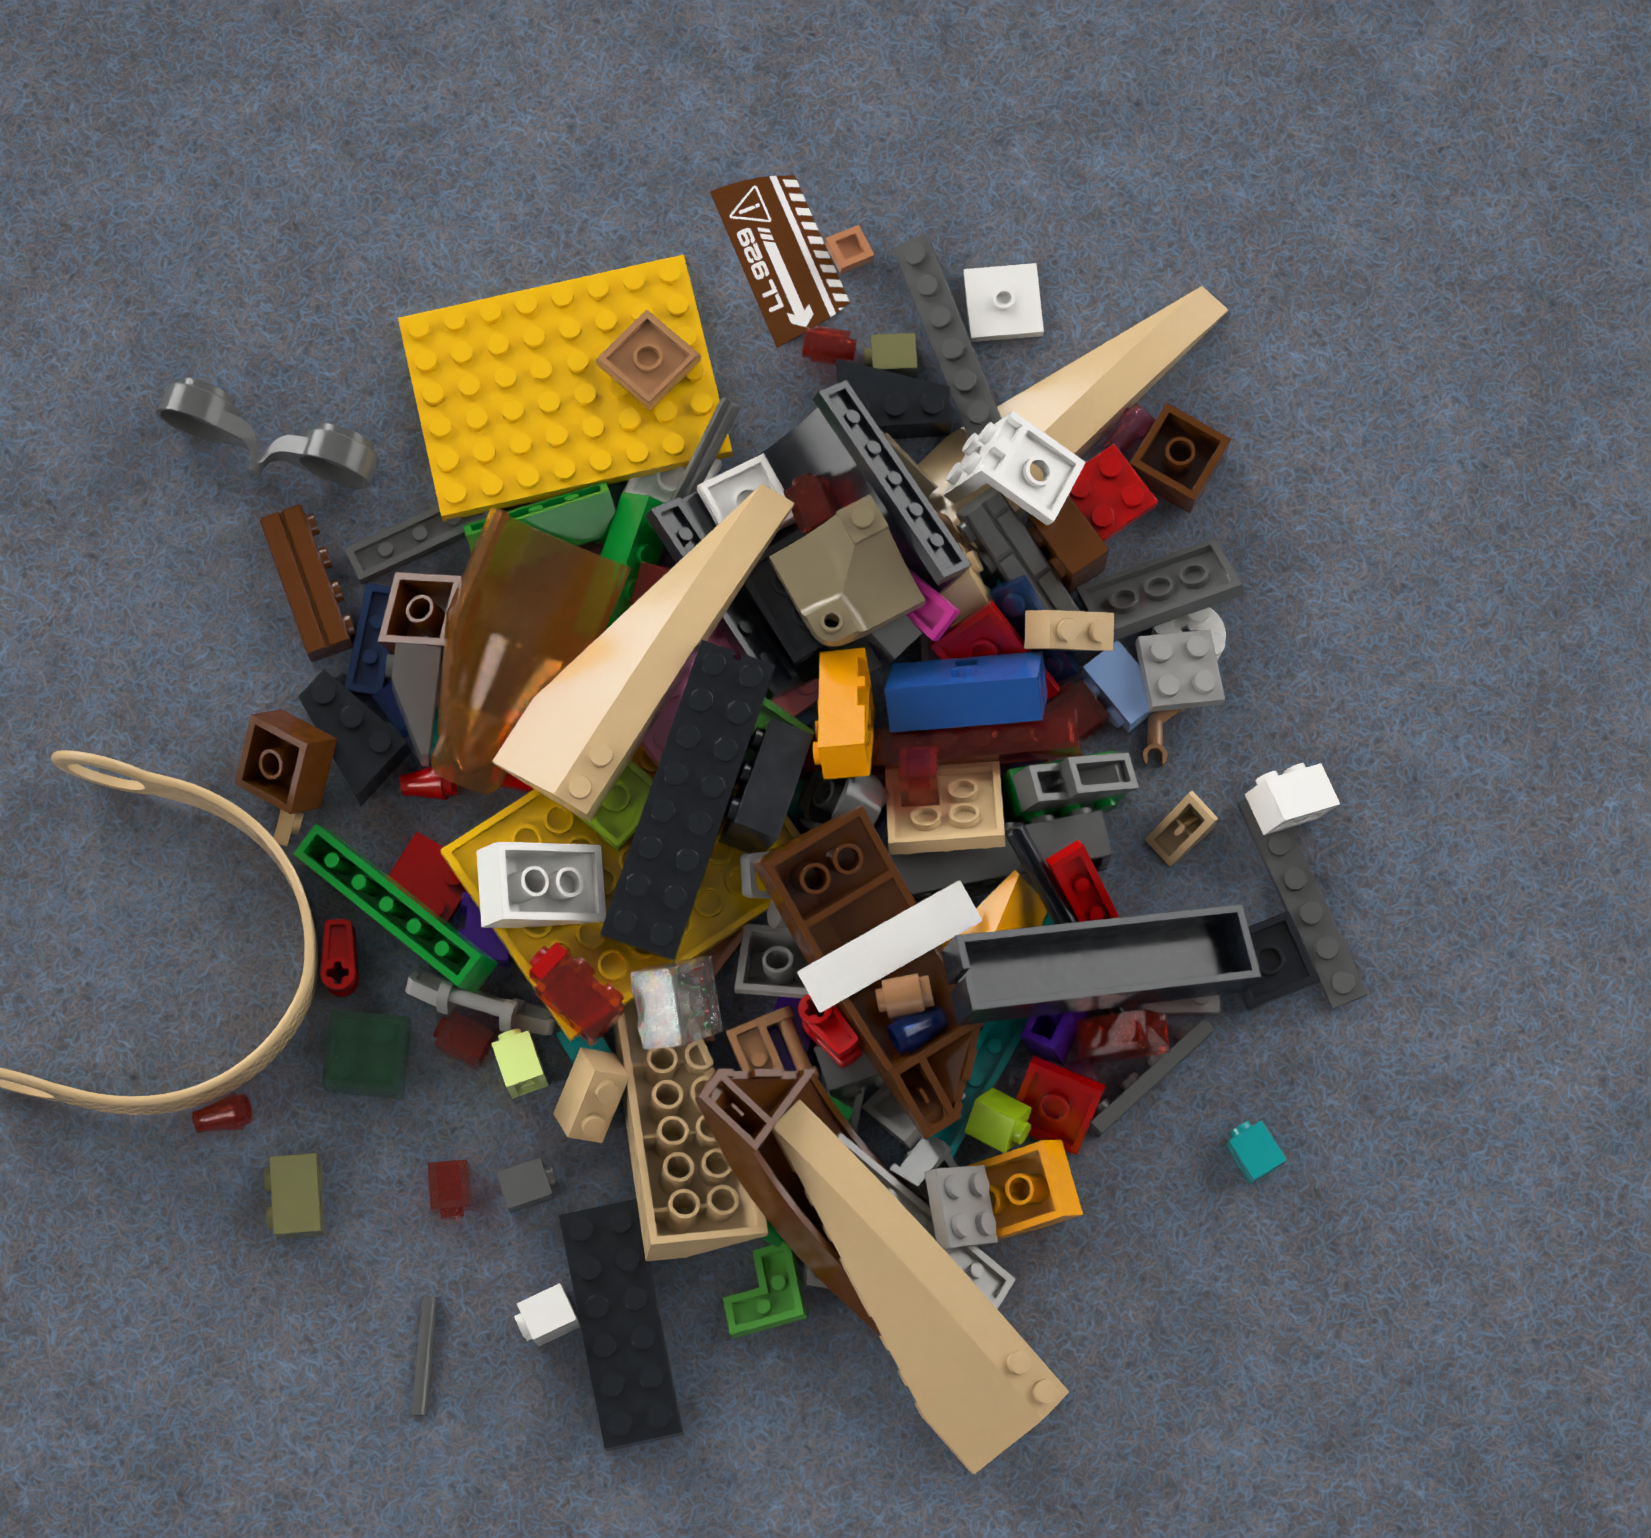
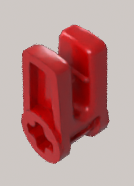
[320,919,359,997]
[798,994,862,1068]

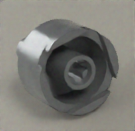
[798,769,889,830]

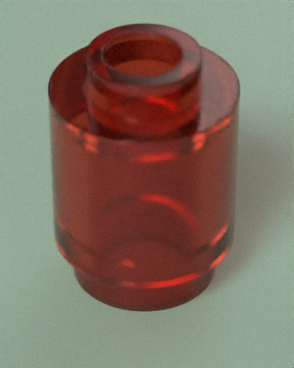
[802,325,857,366]

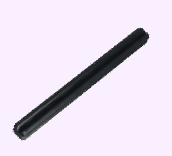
[1005,822,1127,1022]

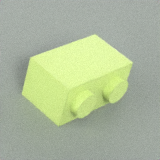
[491,1028,549,1099]

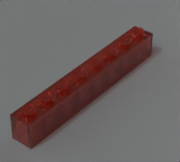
[799,709,1083,779]

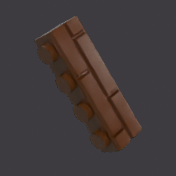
[260,504,356,662]

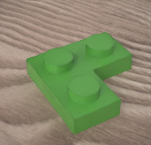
[723,1241,808,1338]

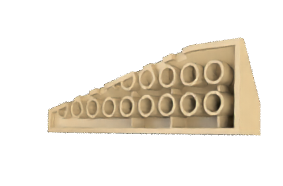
[918,286,1229,556]
[492,484,795,823]
[611,979,768,1262]
[772,1099,1069,1474]

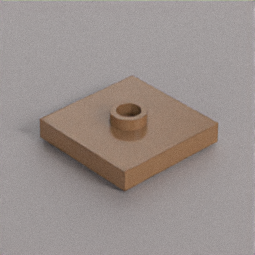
[596,310,701,410]

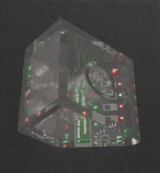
[630,955,723,1049]

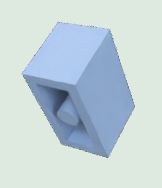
[1080,640,1153,733]

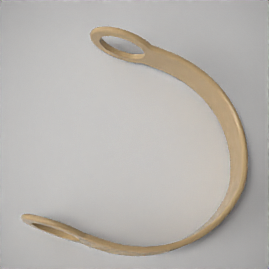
[0,750,318,1115]

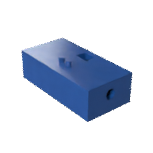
[884,651,1048,733]

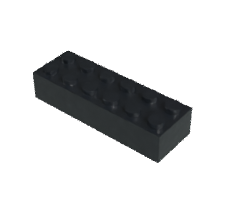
[559,1199,684,1452]

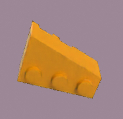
[813,648,876,779]

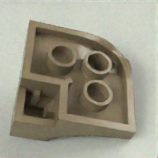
[769,494,925,646]

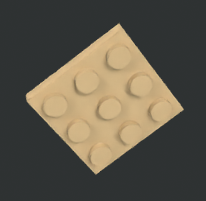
[885,761,1006,855]

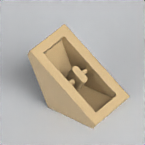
[1145,791,1218,867]

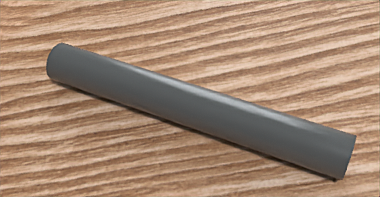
[411,1296,438,1416]

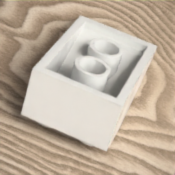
[477,842,606,928]

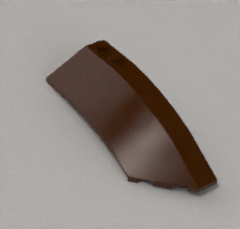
[752,805,984,1139]

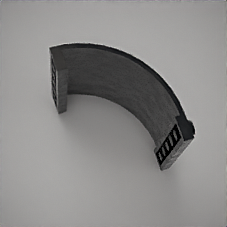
[645,380,972,701]

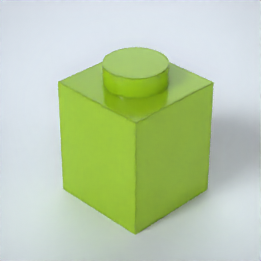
[964,1087,1032,1153]

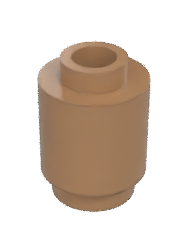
[875,973,934,1019]

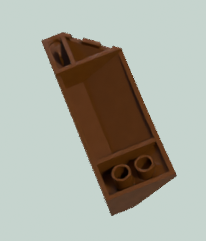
[695,1069,893,1336]

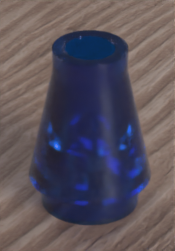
[887,1006,948,1054]

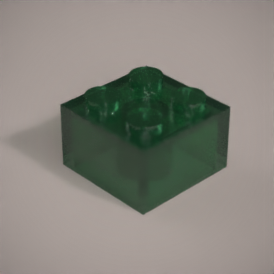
[321,1009,412,1100]

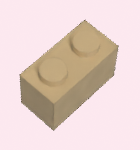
[1024,610,1114,651]
[553,1047,630,1143]

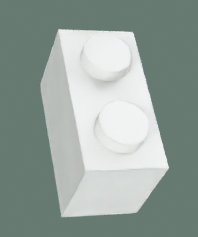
[1245,763,1340,835]
[514,1283,581,1346]

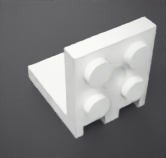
[943,411,1086,526]

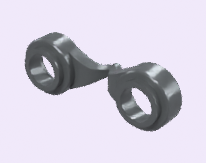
[156,378,379,489]

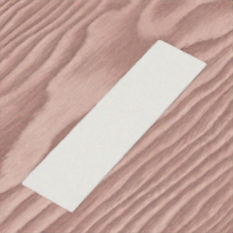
[797,880,982,1013]

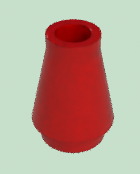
[400,763,458,800]

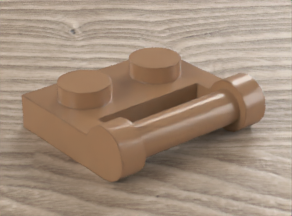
[726,1006,820,1079]

